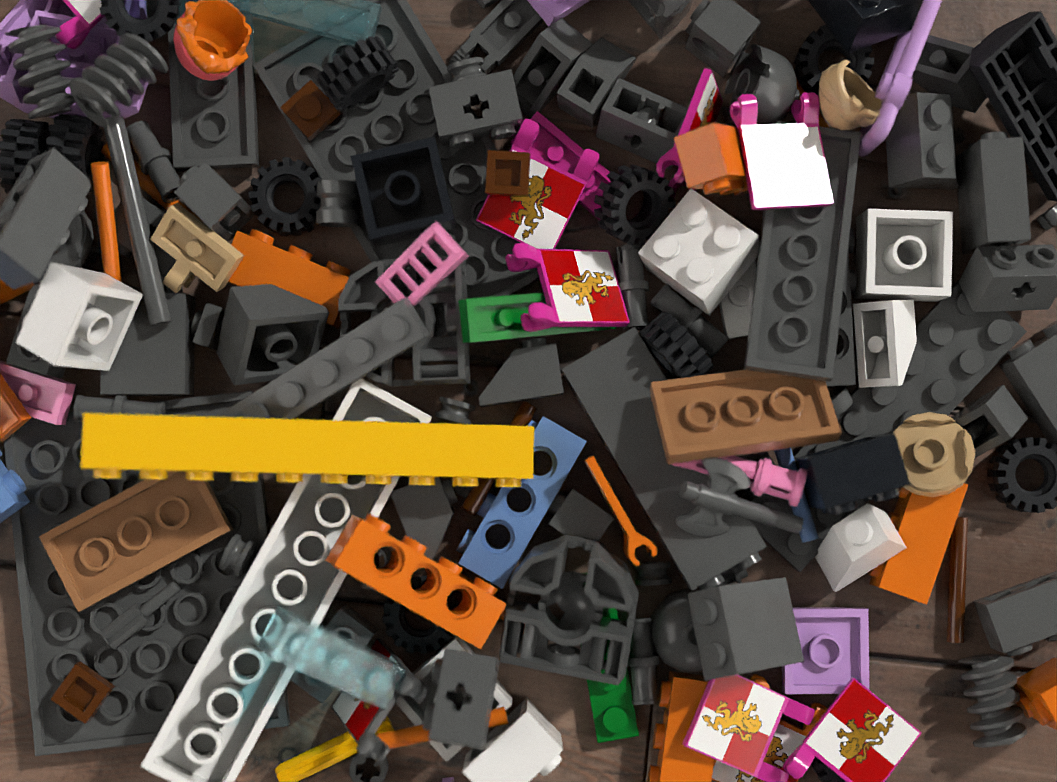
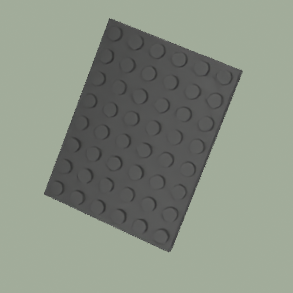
[4,391,291,756]

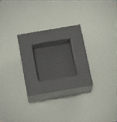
[191,302,225,350]

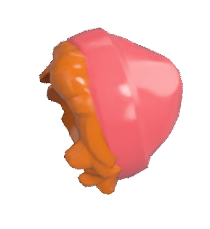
[173,0,252,81]

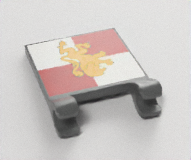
[331,638,430,764]

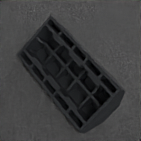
[969,11,1057,201]

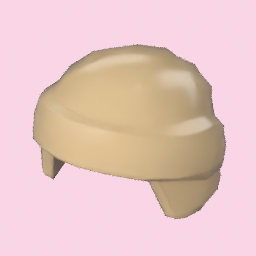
[818,60,882,131]

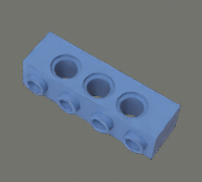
[456,416,587,589]

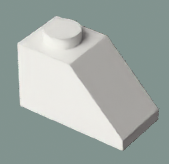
[853,300,917,388]
[815,503,907,592]

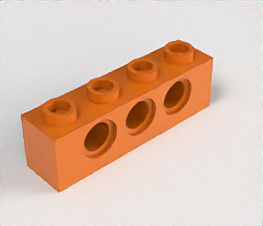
[326,513,506,650]

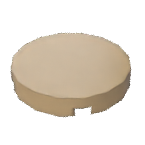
[893,412,975,497]

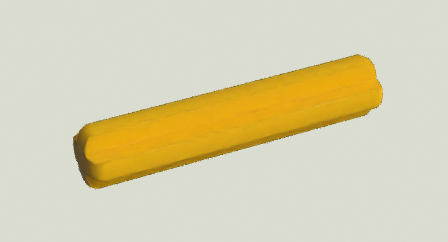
[275,716,394,782]

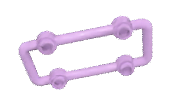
[859,0,942,157]

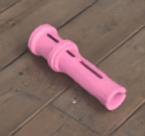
[672,455,807,507]

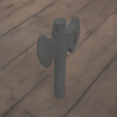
[675,458,803,536]

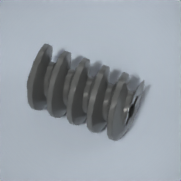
[4,25,75,119]
[69,33,169,127]
[958,654,1027,748]

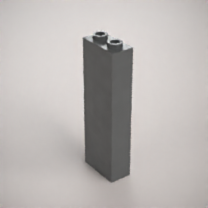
[562,327,767,590]

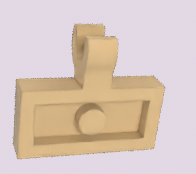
[150,203,245,293]

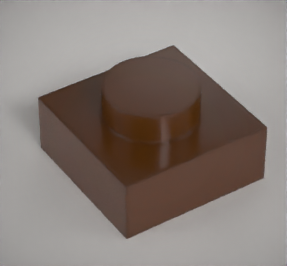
[280,80,341,142]
[485,150,531,197]
[51,662,115,724]

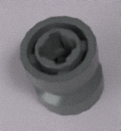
[316,180,359,227]

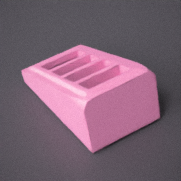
[375,221,469,307]

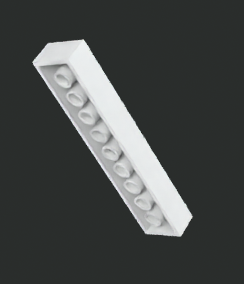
[141,378,432,782]

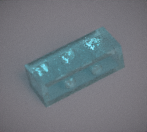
[257,606,405,710]

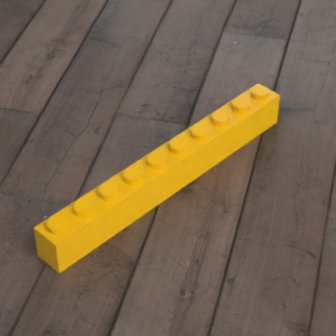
[81,413,534,487]

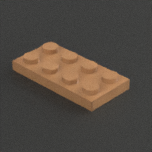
[650,370,841,465]
[39,471,233,612]

